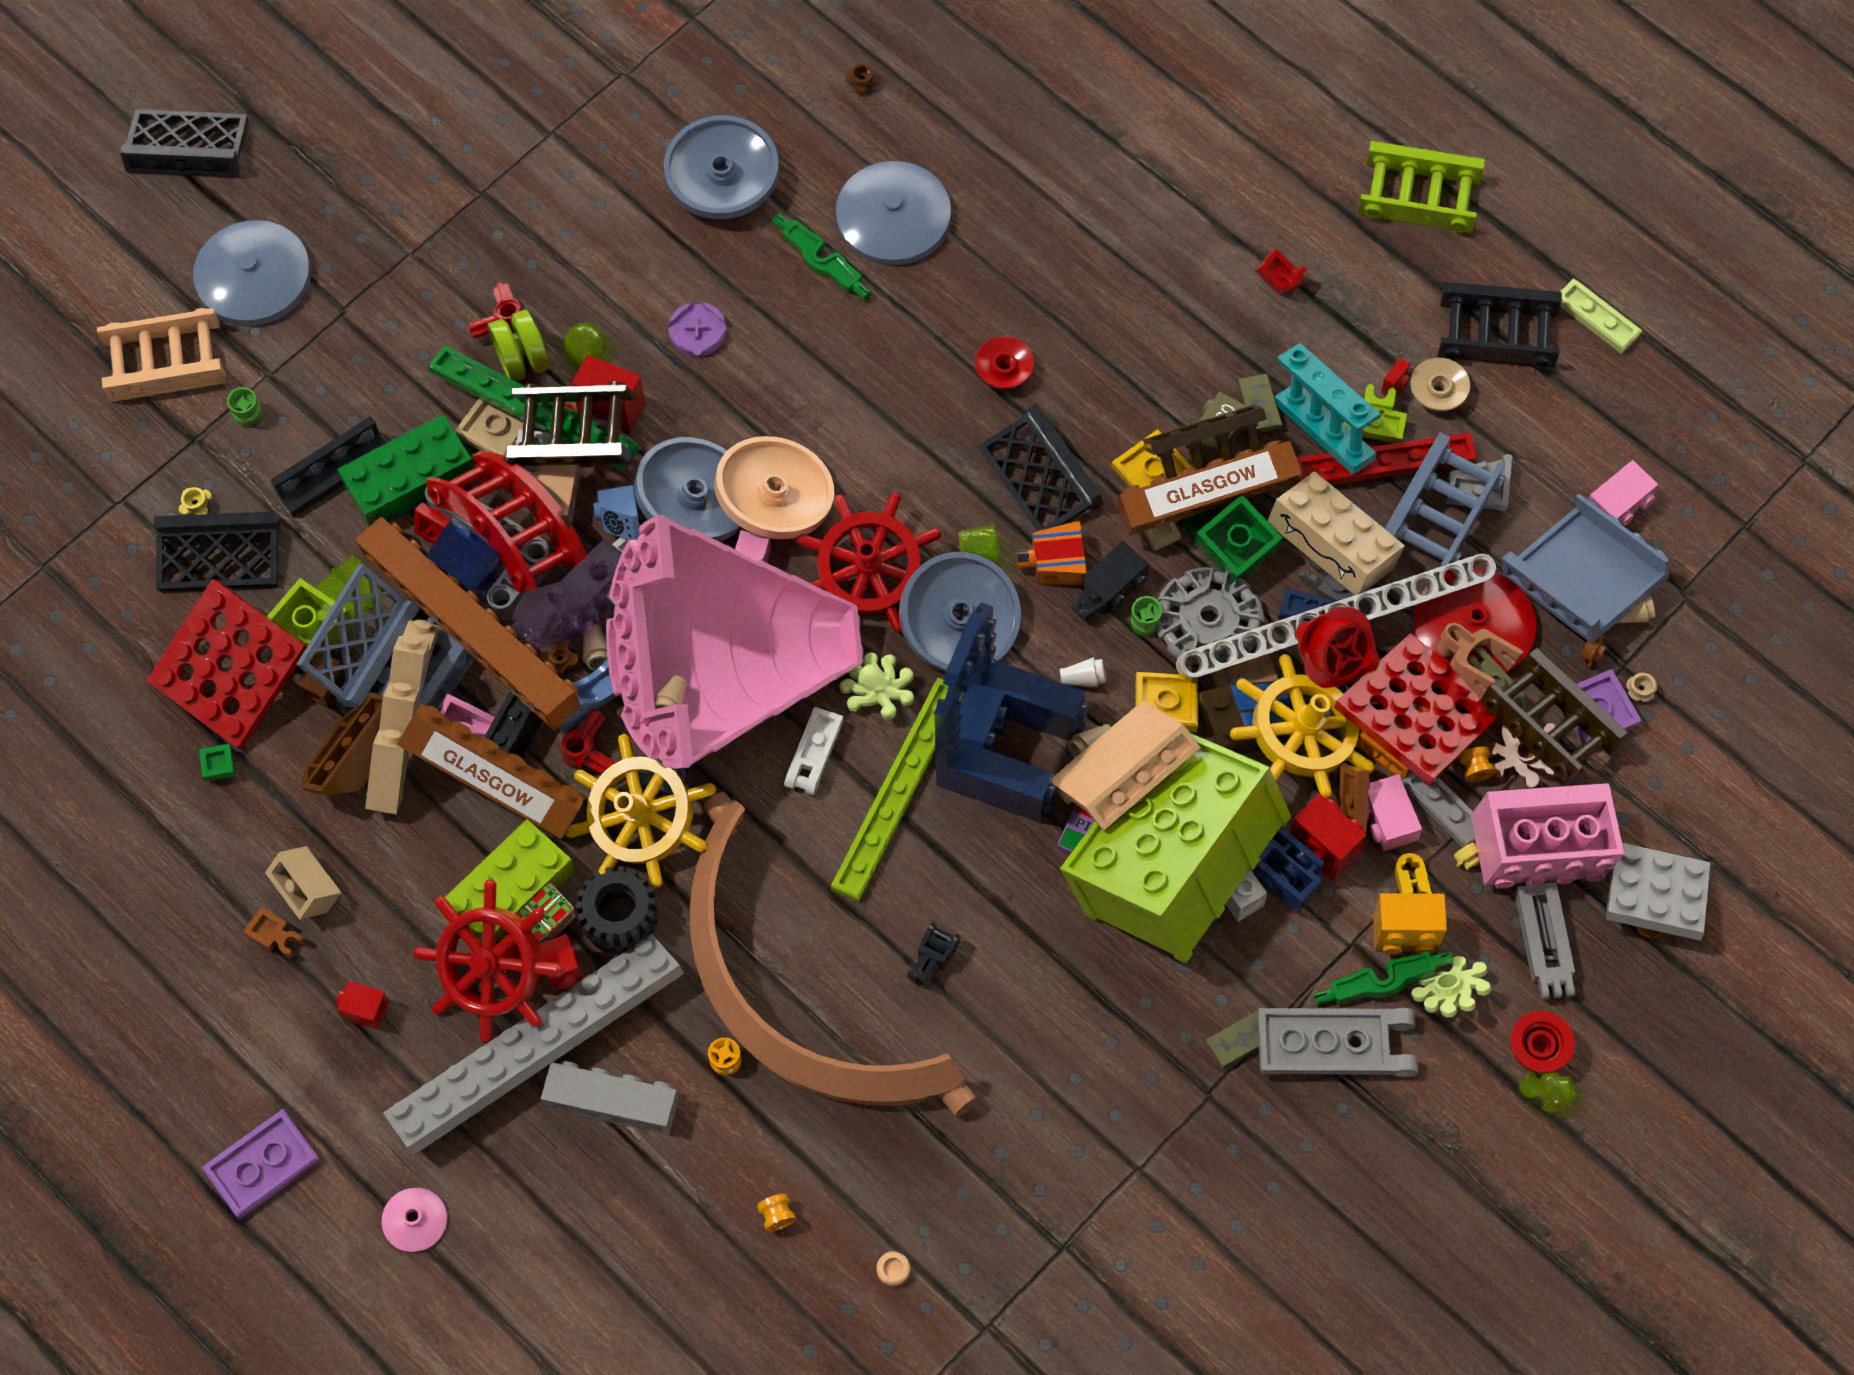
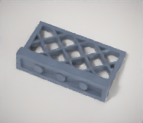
[296,564,420,707]

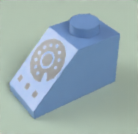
[593,485,640,540]

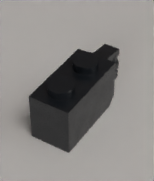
[1072,541,1149,621]

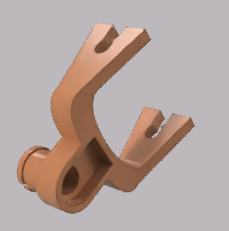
[1436,623,1524,699]

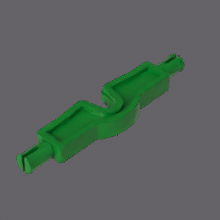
[772,213,872,301]
[1313,950,1454,1007]

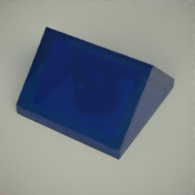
[426,518,501,592]

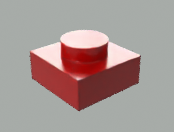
[1381,358,1410,396]

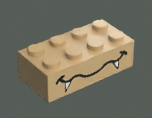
[1267,472,1405,595]

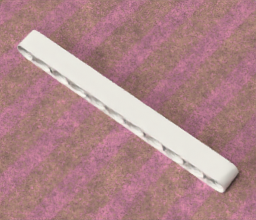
[1176,554,1496,679]

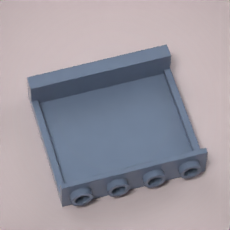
[1502,494,1669,644]

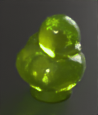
[1519,1071,1576,1113]

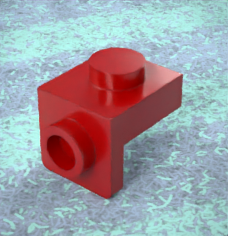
[1255,248,1307,295]

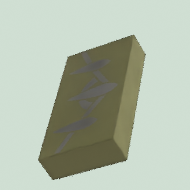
[1238,373,1282,434]
[1205,1010,1259,1070]

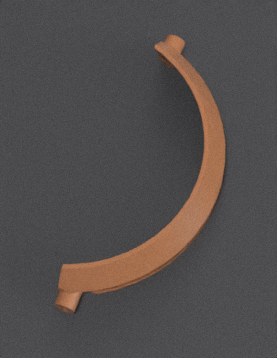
[689,791,978,1117]

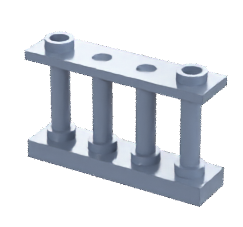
[1385,432,1506,573]

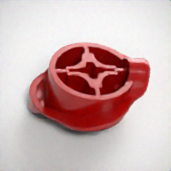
[1296,606,1380,688]

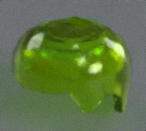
[563,322,610,365]

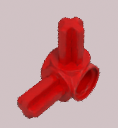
[469,283,522,339]
[561,710,616,775]

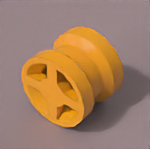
[1459,747,1496,782]
[708,1037,742,1076]
[757,1193,796,1232]

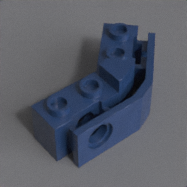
[1250,826,1325,914]

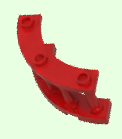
[426,450,589,594]

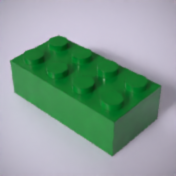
[338,414,474,527]

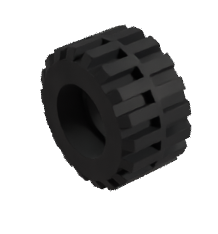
[576,866,659,954]

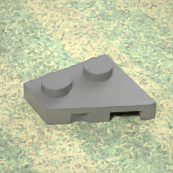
[1446,454,1512,511]

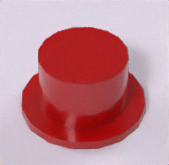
[1510,1011,1575,1073]

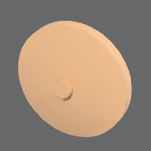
[714,436,834,539]

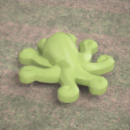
[839,653,914,719]
[1412,956,1491,1017]

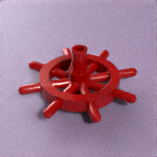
[796,492,941,633]
[413,879,564,1044]

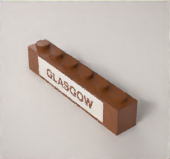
[1117,440,1302,536]
[397,703,585,839]

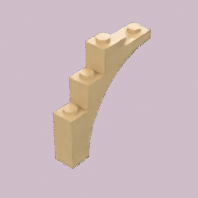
[365,620,439,814]

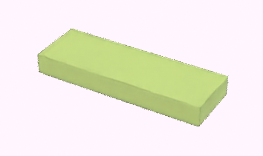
[1560,278,1642,354]

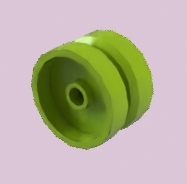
[488,309,550,382]

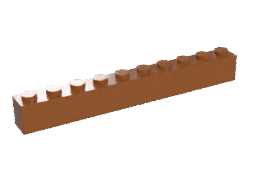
[354,516,581,731]

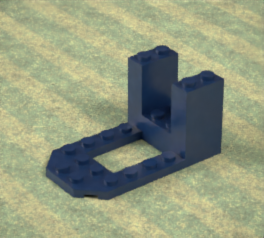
[934,602,1089,823]

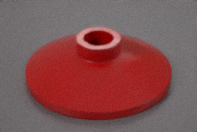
[975,336,1034,389]

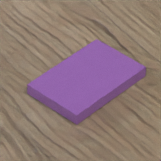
[201,1109,321,1220]

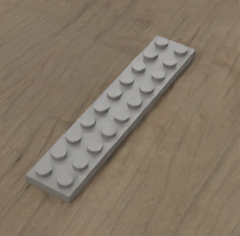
[383,934,684,1156]

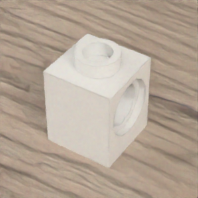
[1226,870,1267,922]

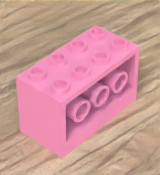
[1471,783,1624,889]

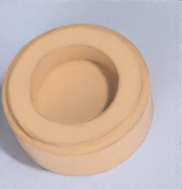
[877,1252,910,1287]

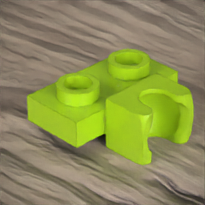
[1344,384,1407,443]

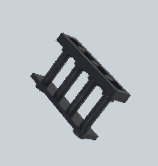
[1437,281,1562,369]

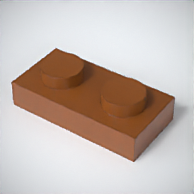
[1339,765,1370,833]

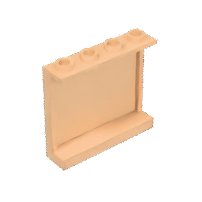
[1052,701,1201,830]

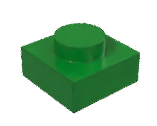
[199,744,236,782]

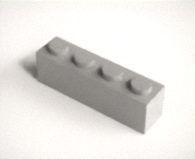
[541,1061,679,1135]

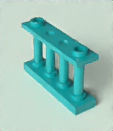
[1275,343,1380,475]

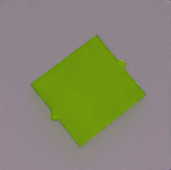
[316,554,381,619]

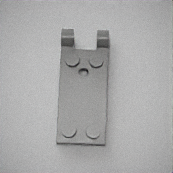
[1257,1008,1418,1077]

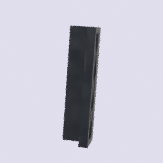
[270,416,387,517]
[484,660,563,758]

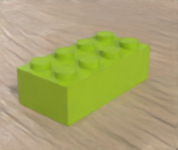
[437,819,575,944]

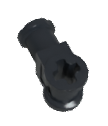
[906,922,961,989]

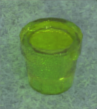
[959,524,999,563]

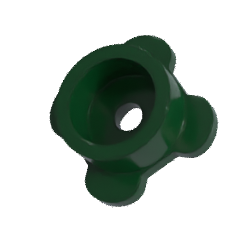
[1178,512,1212,540]

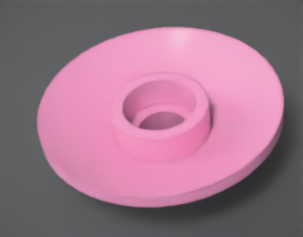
[382,1188,448,1253]

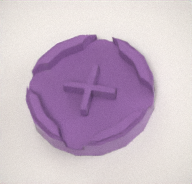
[668,302,727,357]

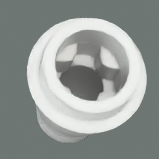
[1060,657,1106,687]

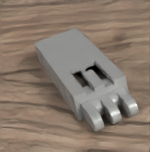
[1514,882,1575,1000]

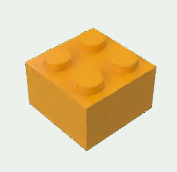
[1373,893,1447,955]

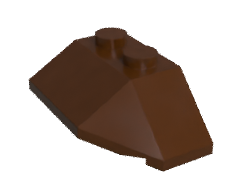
[301,693,383,795]

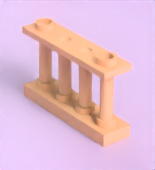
[97,308,226,402]

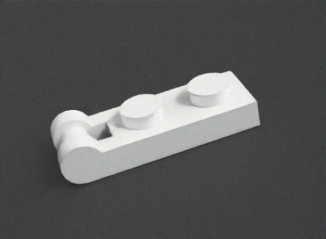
[784,707,844,796]

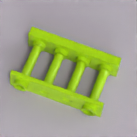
[1358,141,1485,233]

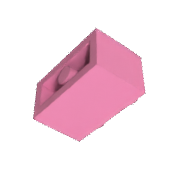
[1588,460,1658,527]
[1368,774,1422,852]

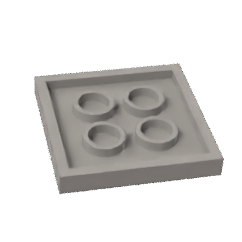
[1606,843,1710,941]

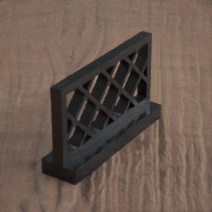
[120,109,248,177]
[978,403,1104,531]
[154,511,281,591]

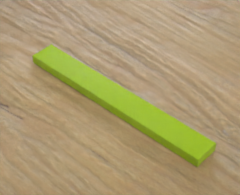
[830,678,965,902]

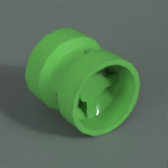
[227,387,262,427]
[1130,596,1162,636]

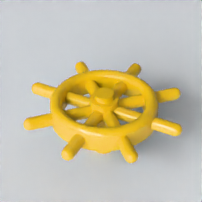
[1230,654,1375,799]
[565,734,716,888]

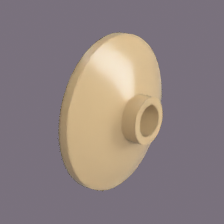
[1410,358,1470,411]

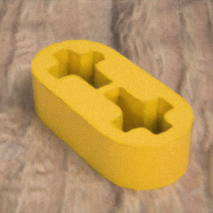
[1395,853,1432,894]

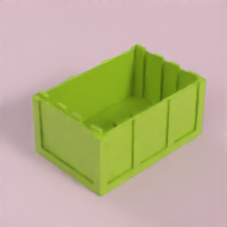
[1060,733,1292,963]

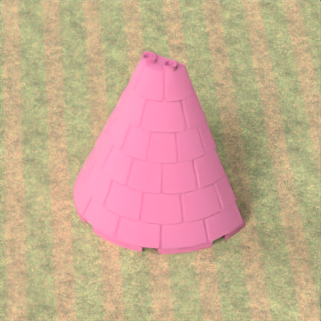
[606,515,863,768]

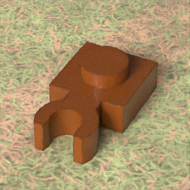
[243,906,304,958]

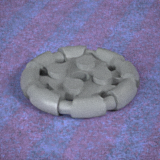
[1156,567,1264,666]

